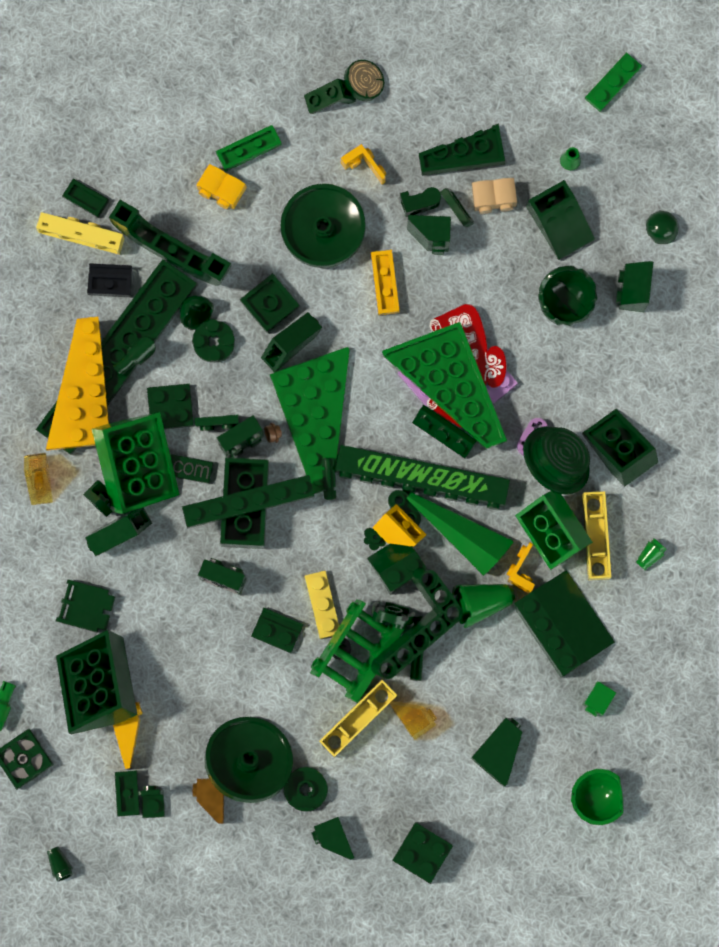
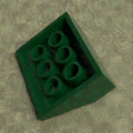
[513,570,615,678]
[56,630,137,735]

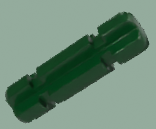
[322,457,337,500]

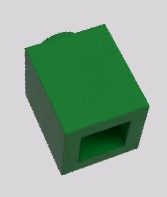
[582,681,616,717]

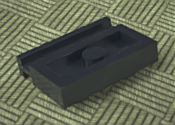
[87,263,132,297]

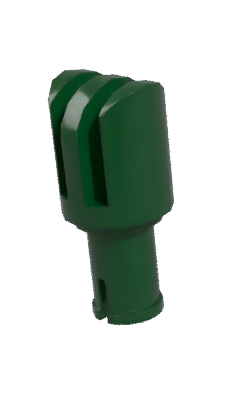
[113,336,156,376]

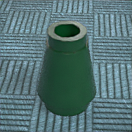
[47,847,73,882]

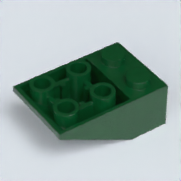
[526,180,595,260]

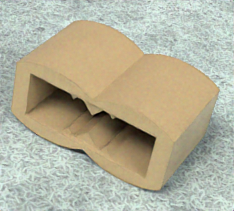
[472,178,517,214]

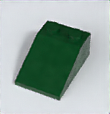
[582,409,658,487]

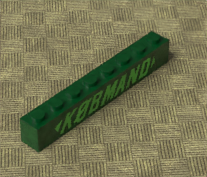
[335,445,510,510]

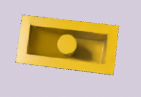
[373,504,427,547]

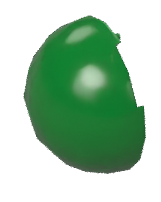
[571,769,624,825]

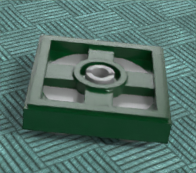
[0,728,54,790]

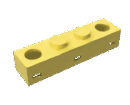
[36,212,124,255]
[582,491,611,581]
[319,680,397,758]

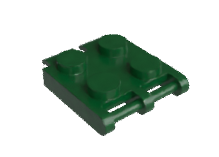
[55,579,115,633]

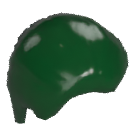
[180,295,214,330]

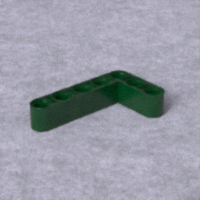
[371,567,463,679]

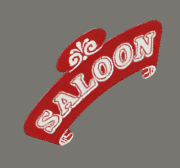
[427,304,506,428]

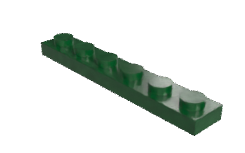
[182,475,315,529]

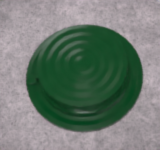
[523,426,590,495]

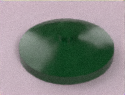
[280,184,366,268]
[204,717,293,803]

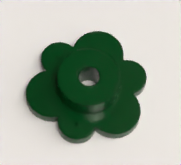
[364,528,386,550]

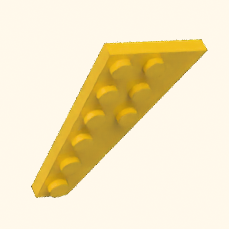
[46,316,109,451]

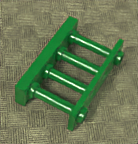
[310,599,404,703]

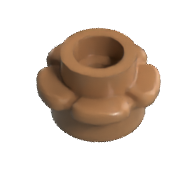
[264,422,282,443]

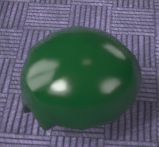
[646,210,678,244]

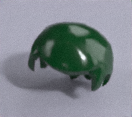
[538,266,598,326]

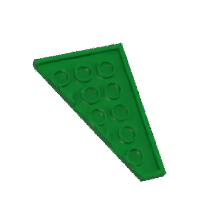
[382,322,507,449]
[270,347,350,494]

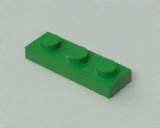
[585,52,642,112]
[215,125,282,172]

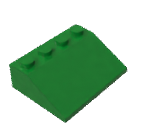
[92,412,180,514]

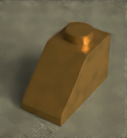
[193,779,224,824]

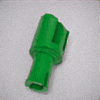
[0,681,16,732]

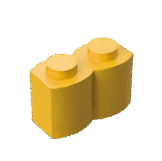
[196,164,246,209]

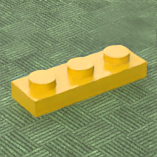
[371,250,400,316]

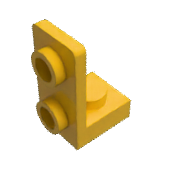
[341,144,387,185]
[506,542,535,594]

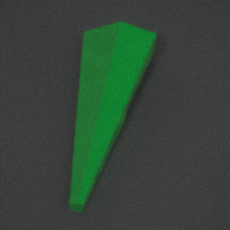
[407,492,514,576]

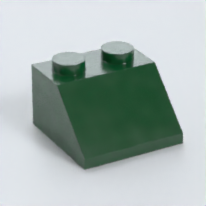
[407,215,451,255]
[616,261,654,313]
[367,544,427,594]

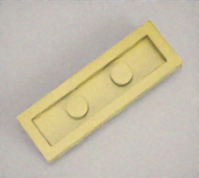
[305,570,339,639]

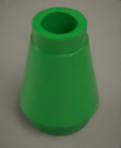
[560,147,581,171]
[636,538,667,570]

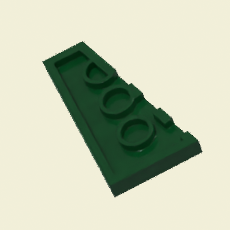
[419,123,505,176]

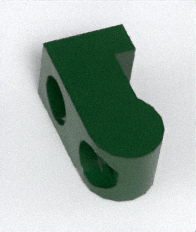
[399,187,441,217]

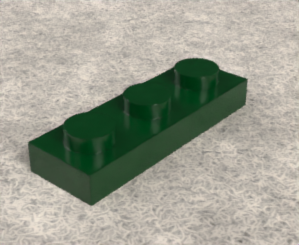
[412,405,476,459]

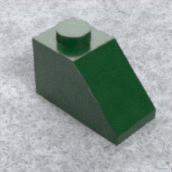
[311,817,354,860]

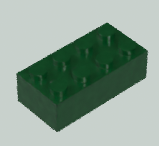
[220,458,269,549]

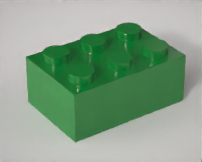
[515,491,593,570]

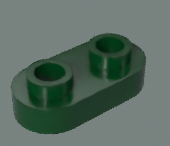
[388,490,421,526]

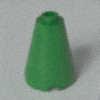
[452,584,515,628]

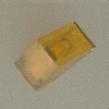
[24,453,53,505]
[389,701,437,741]

